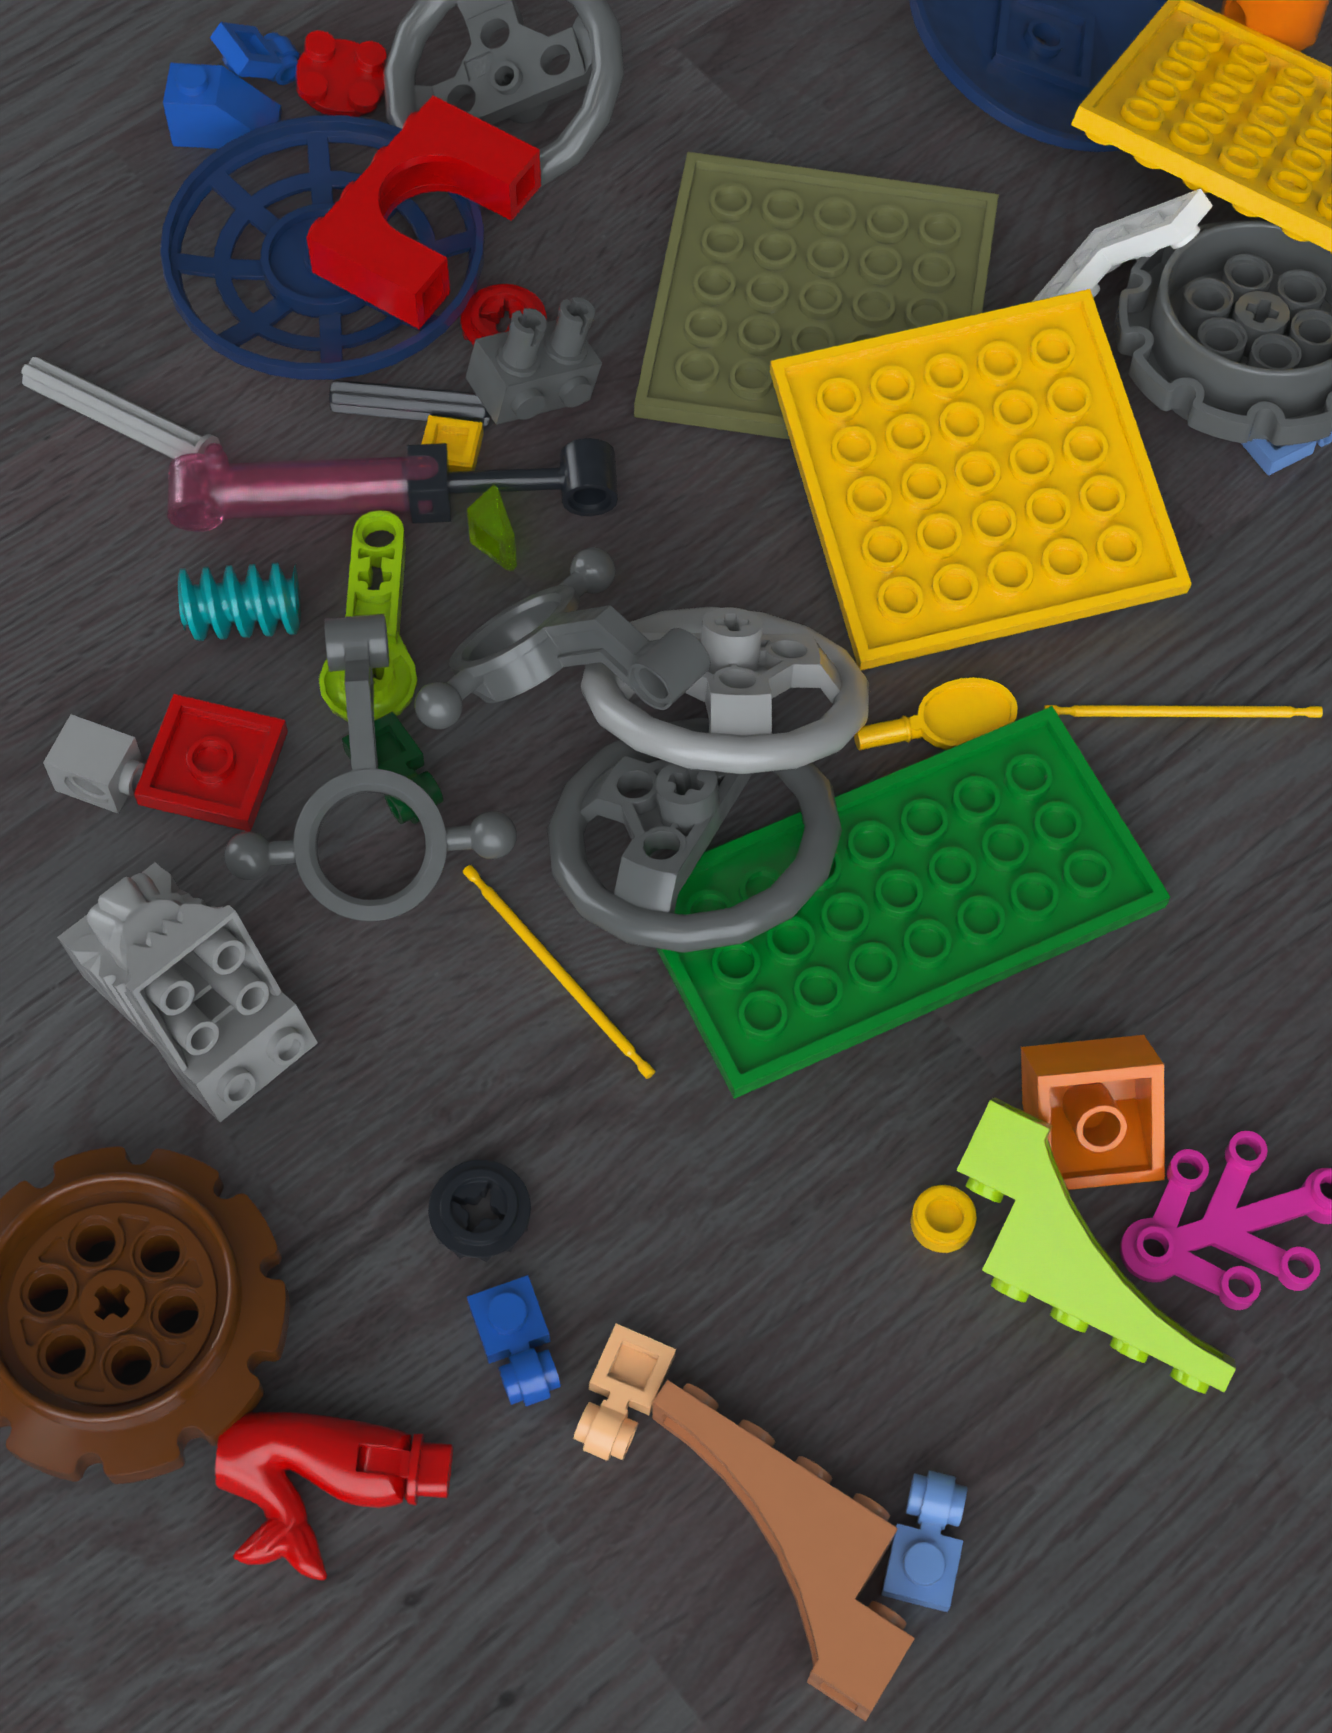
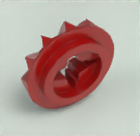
[460,284,547,346]

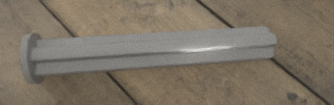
[21,357,220,477]

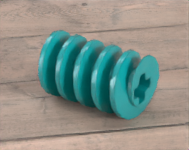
[178,562,301,641]

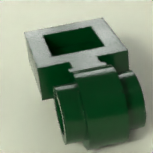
[342,711,444,824]

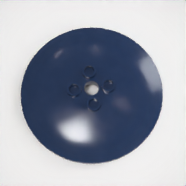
[909,0,1167,152]

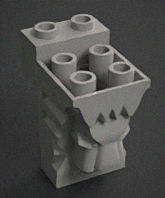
[57,862,318,1122]

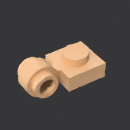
[574,1324,676,1461]

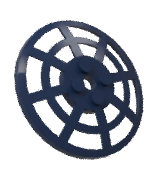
[160,115,485,380]

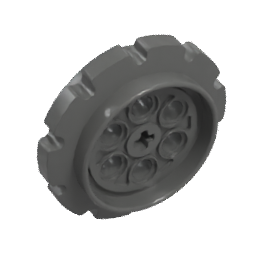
[1114,220,1332,446]

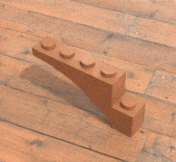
[652,1380,915,1721]

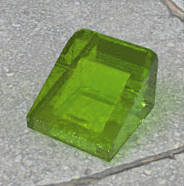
[467,485,517,572]

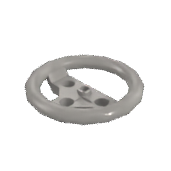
[581,607,870,774]

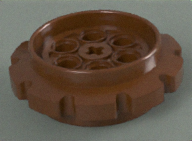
[0,1146,290,1484]

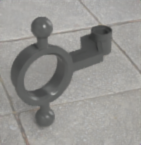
[415,547,710,729]
[224,614,517,922]

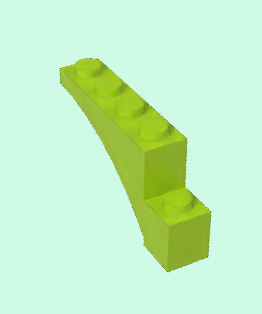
[956,1097,1236,1394]

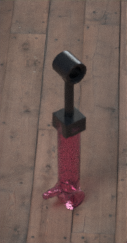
[167,438,618,532]

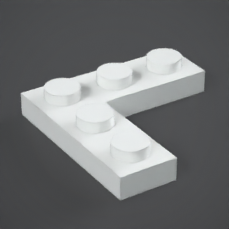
[1032,189,1213,302]

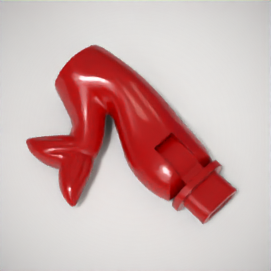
[215,1412,453,1580]

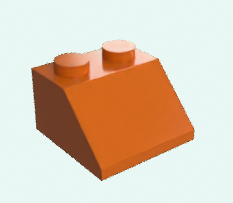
[1021,1035,1165,1190]

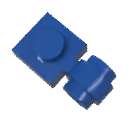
[210,22,301,85]
[467,1275,561,1407]

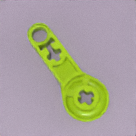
[319,510,417,722]

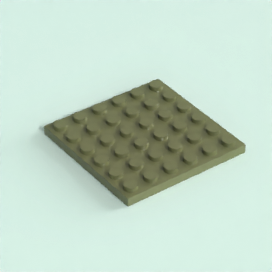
[634,152,999,439]

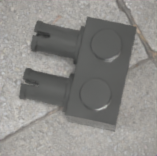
[465,297,602,425]

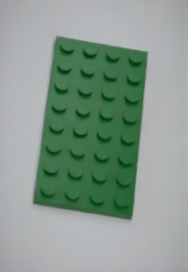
[656,706,1170,1099]

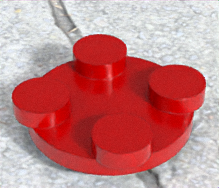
[296,30,387,117]

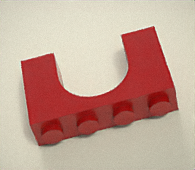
[306,95,541,329]

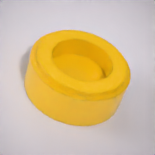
[911,1185,977,1253]

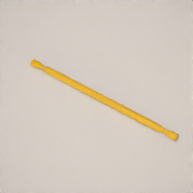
[1044,705,1323,718]
[463,865,656,1079]

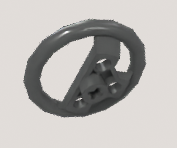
[383,0,625,190]
[547,717,842,953]

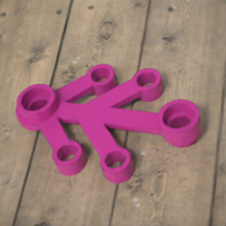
[1120,1131,1332,1310]

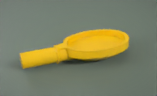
[854,677,1018,750]

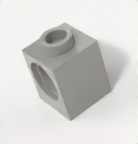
[43,714,145,814]

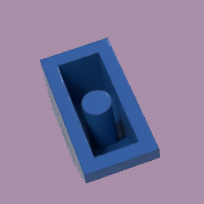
[163,63,282,149]

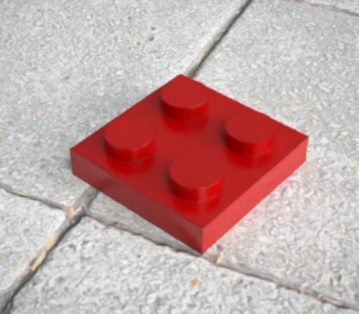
[134,694,288,831]

